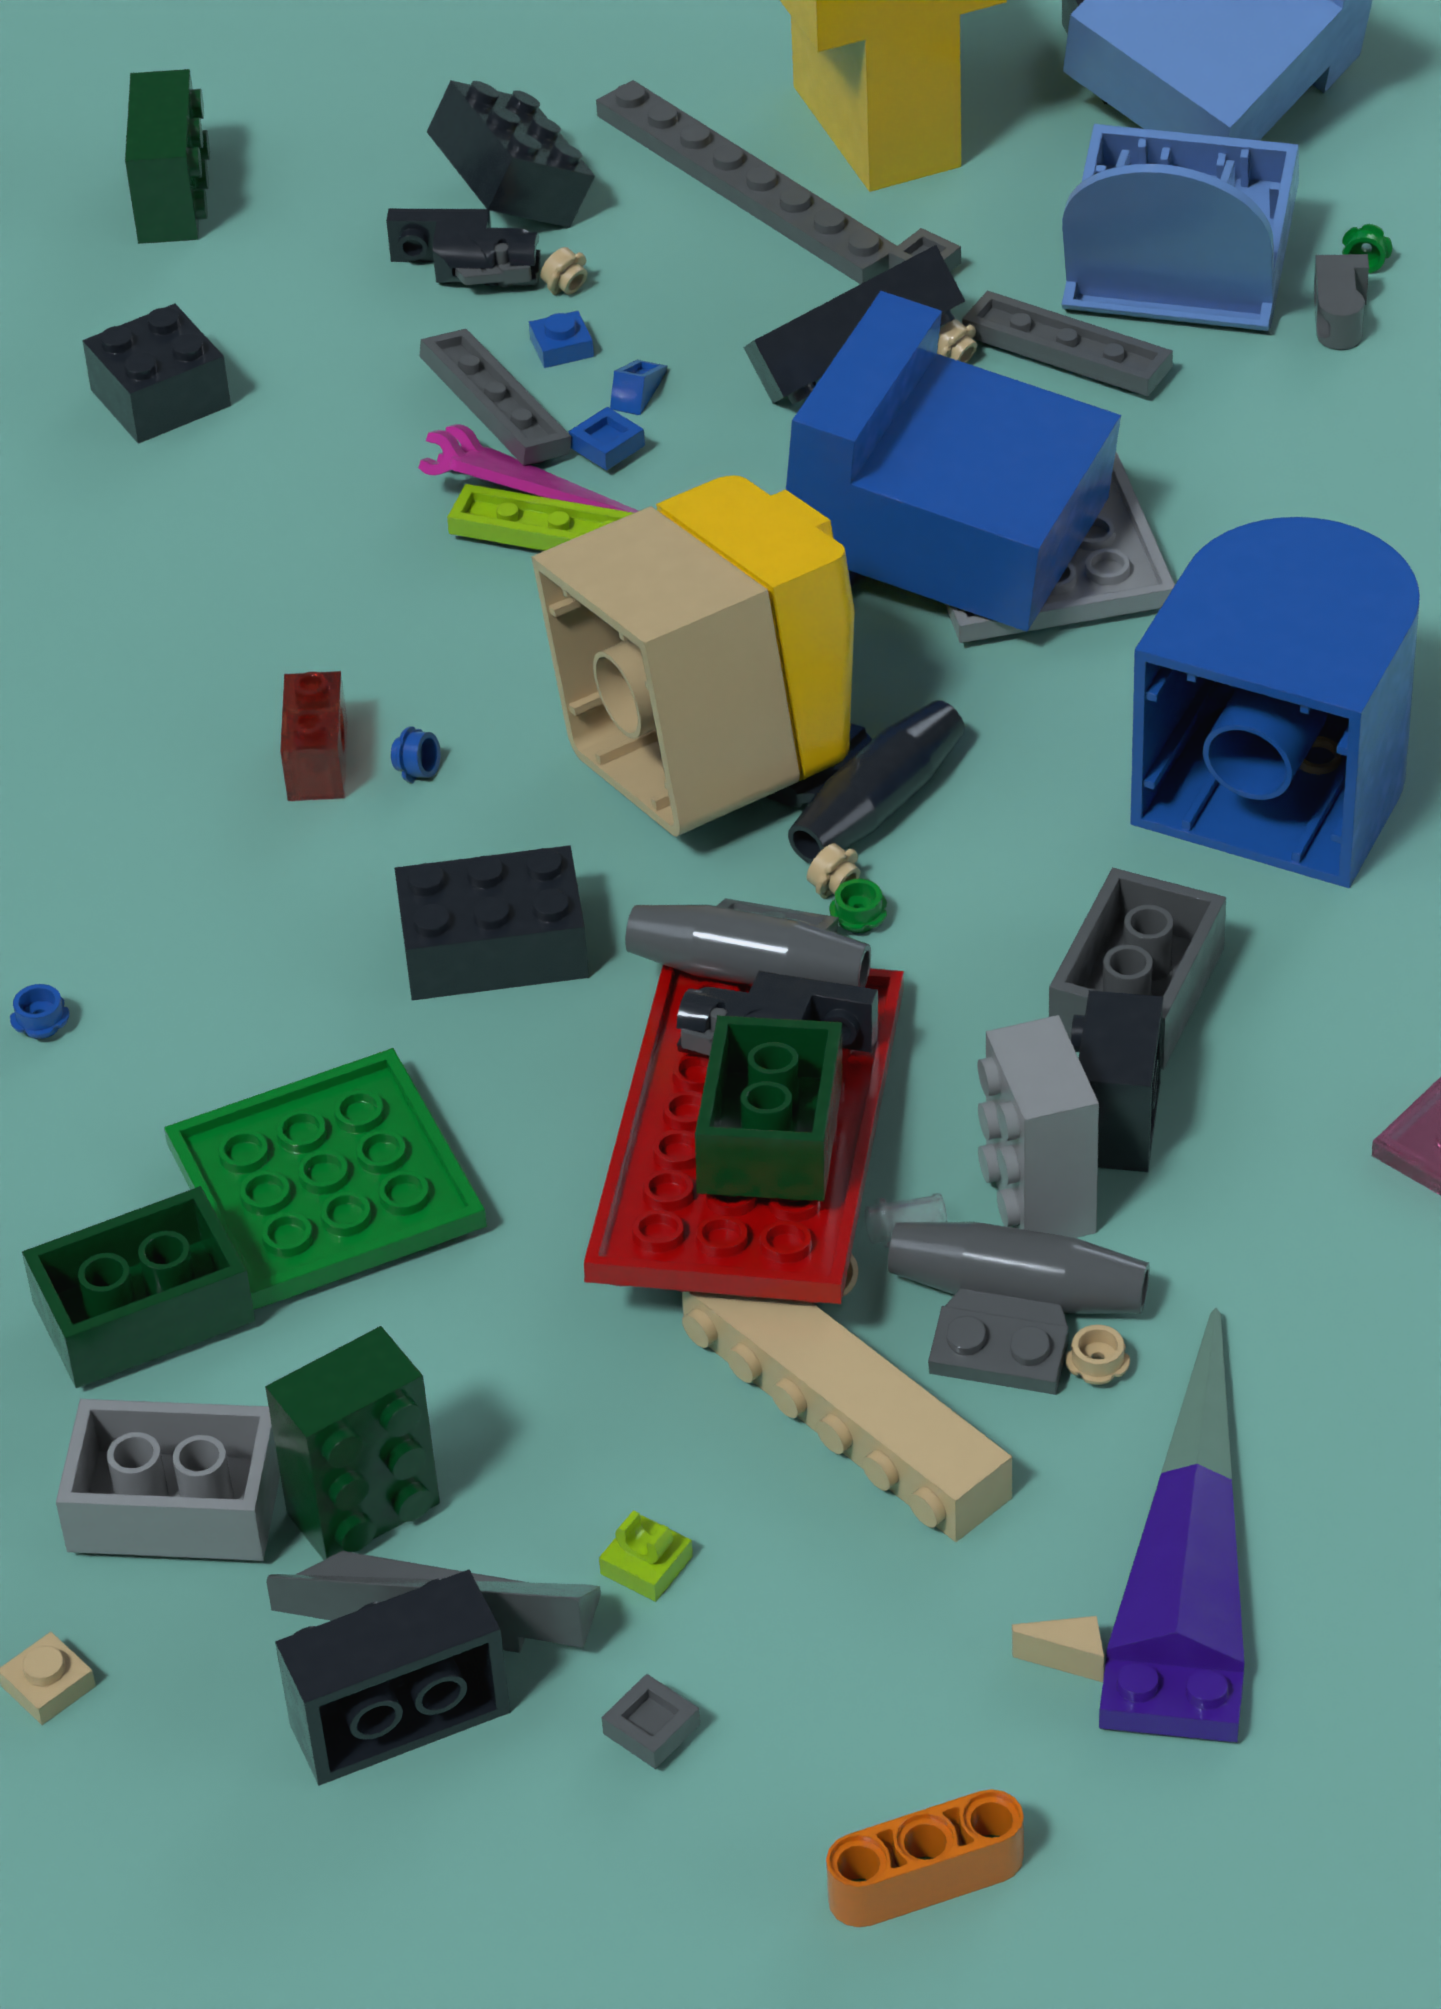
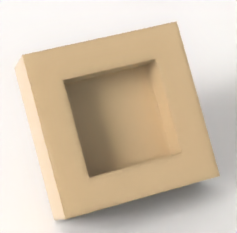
[0,1631,96,1725]

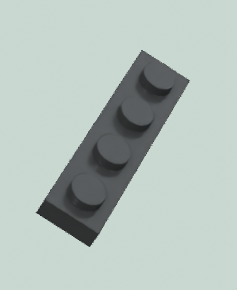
[962,290,1173,396]
[419,329,571,466]

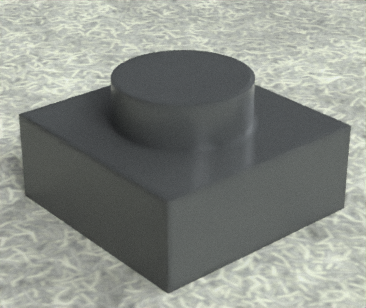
[889,228,961,272]
[601,1674,700,1769]

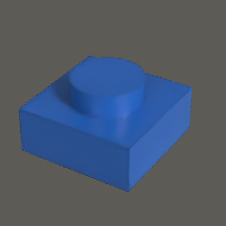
[529,311,594,368]
[569,407,645,471]

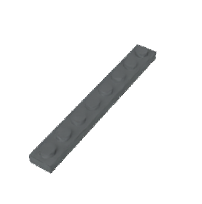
[596,80,897,284]

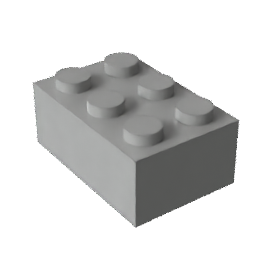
[977,1015,1099,1238]
[56,1399,280,1561]

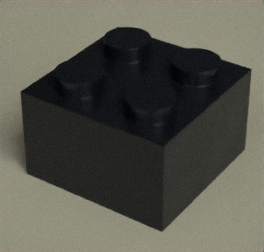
[82,303,231,444]
[1071,990,1163,1172]

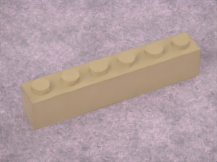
[682,1291,1012,1542]

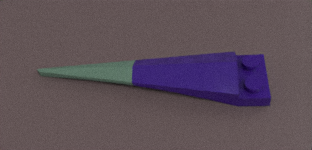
[1099,1307,1245,1743]

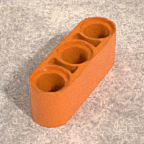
[826,1789,1024,1927]

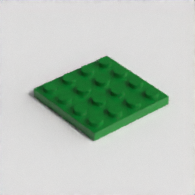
[164,1048,487,1310]

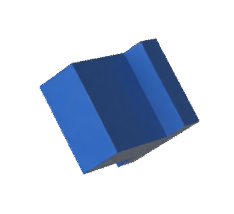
[786,291,1121,632]

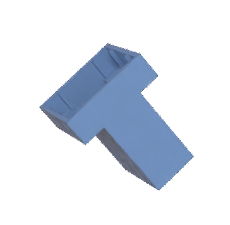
[1063,0,1373,140]

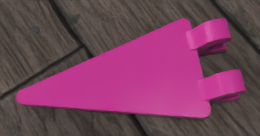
[418,424,638,513]

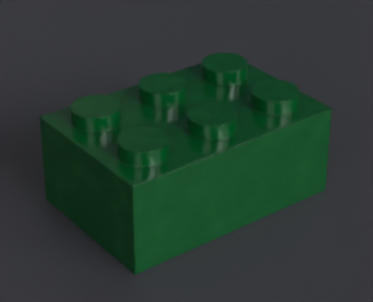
[125,69,210,244]
[695,1015,842,1201]
[22,1186,255,1388]
[265,1326,440,1560]

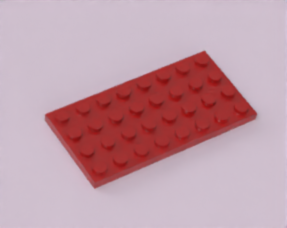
[584,965,904,1304]

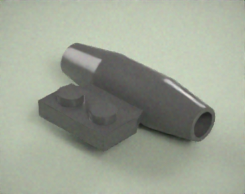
[625,898,871,988]
[888,1222,1150,1395]

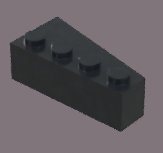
[743,245,965,405]

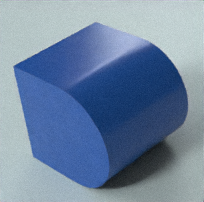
[1130,517,1420,888]

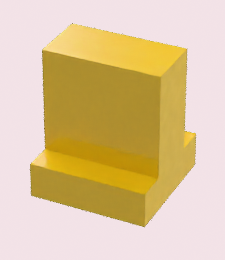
[780,0,1007,192]

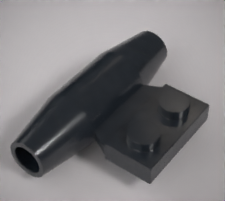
[766,700,965,864]

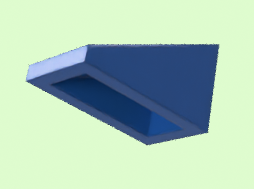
[610,359,668,415]

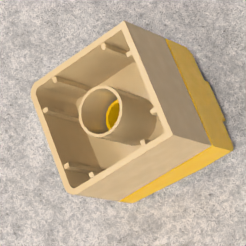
[531,475,855,837]

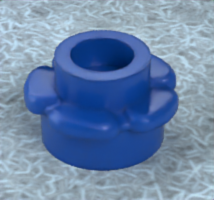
[391,726,441,783]
[10,984,70,1039]

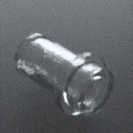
[864,1193,948,1248]

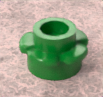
[1342,224,1393,273]
[829,879,887,933]

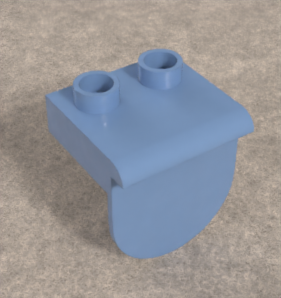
[1061,124,1299,331]

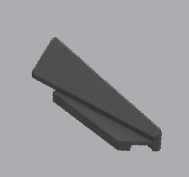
[266,1551,601,1653]

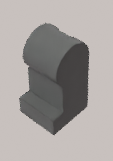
[1313,254,1369,350]

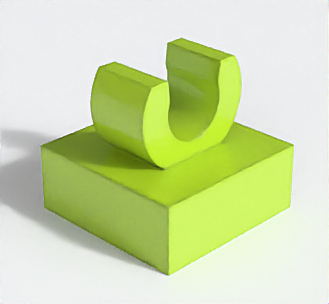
[599,1510,693,1602]

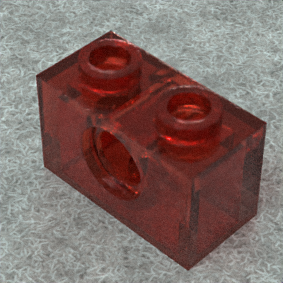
[280,671,348,801]

